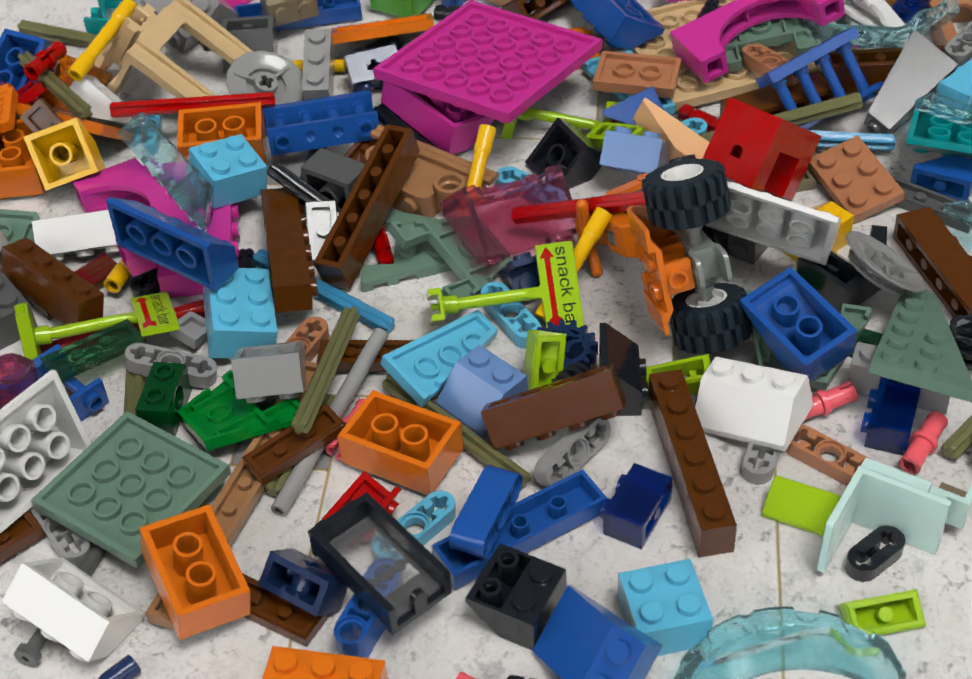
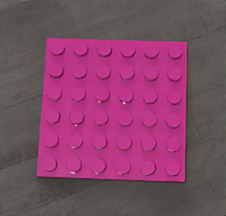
[373,0,602,124]

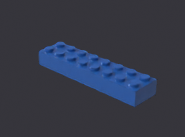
[234,0,362,32]
[431,469,607,590]

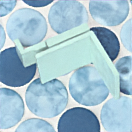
[817,457,972,573]

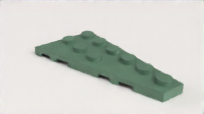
[868,289,972,403]

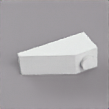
[69,75,149,127]

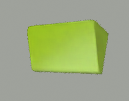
[524,330,567,390]
[761,476,841,536]
[838,589,926,640]

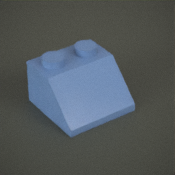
[599,126,667,174]
[435,345,528,439]

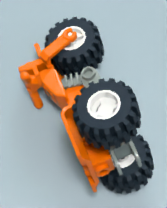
[573,159,753,354]

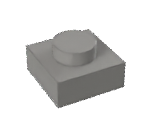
[170,310,207,349]

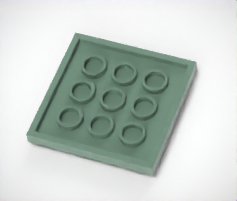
[31,411,231,569]

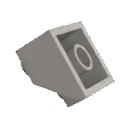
[231,341,306,403]

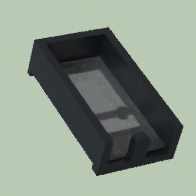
[308,492,452,635]

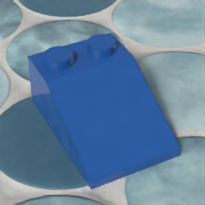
[0,29,58,91]
[739,266,858,383]
[532,585,663,679]

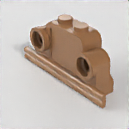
[365,125,499,218]

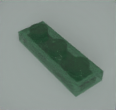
[40,319,144,382]

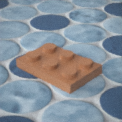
[592,50,682,98]
[808,135,905,224]

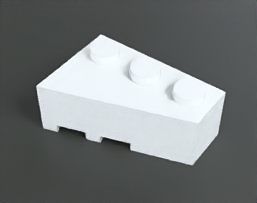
[826,0,912,49]

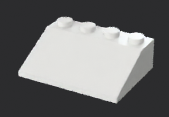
[706,181,841,266]
[0,370,91,533]

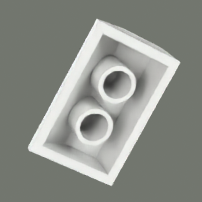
[32,210,119,261]
[695,356,813,451]
[2,557,145,662]

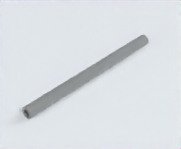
[271,328,388,516]

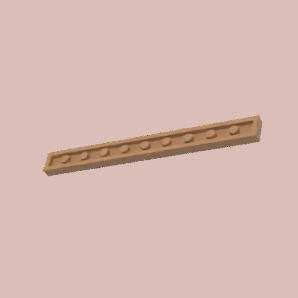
[145,360,318,630]

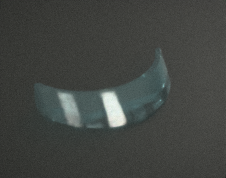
[797,0,960,49]
[117,112,214,231]
[674,606,906,679]

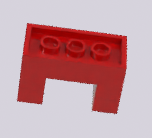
[702,97,821,200]

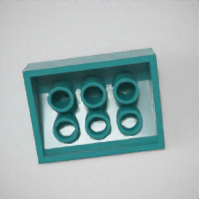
[906,106,972,159]

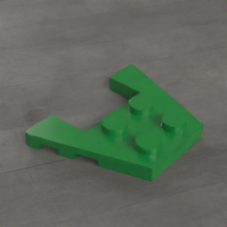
[177,370,300,452]

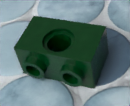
[135,362,192,436]

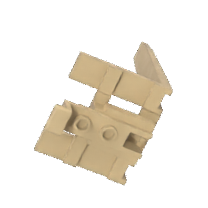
[92,0,270,98]

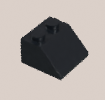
[525,117,602,190]
[599,323,648,416]

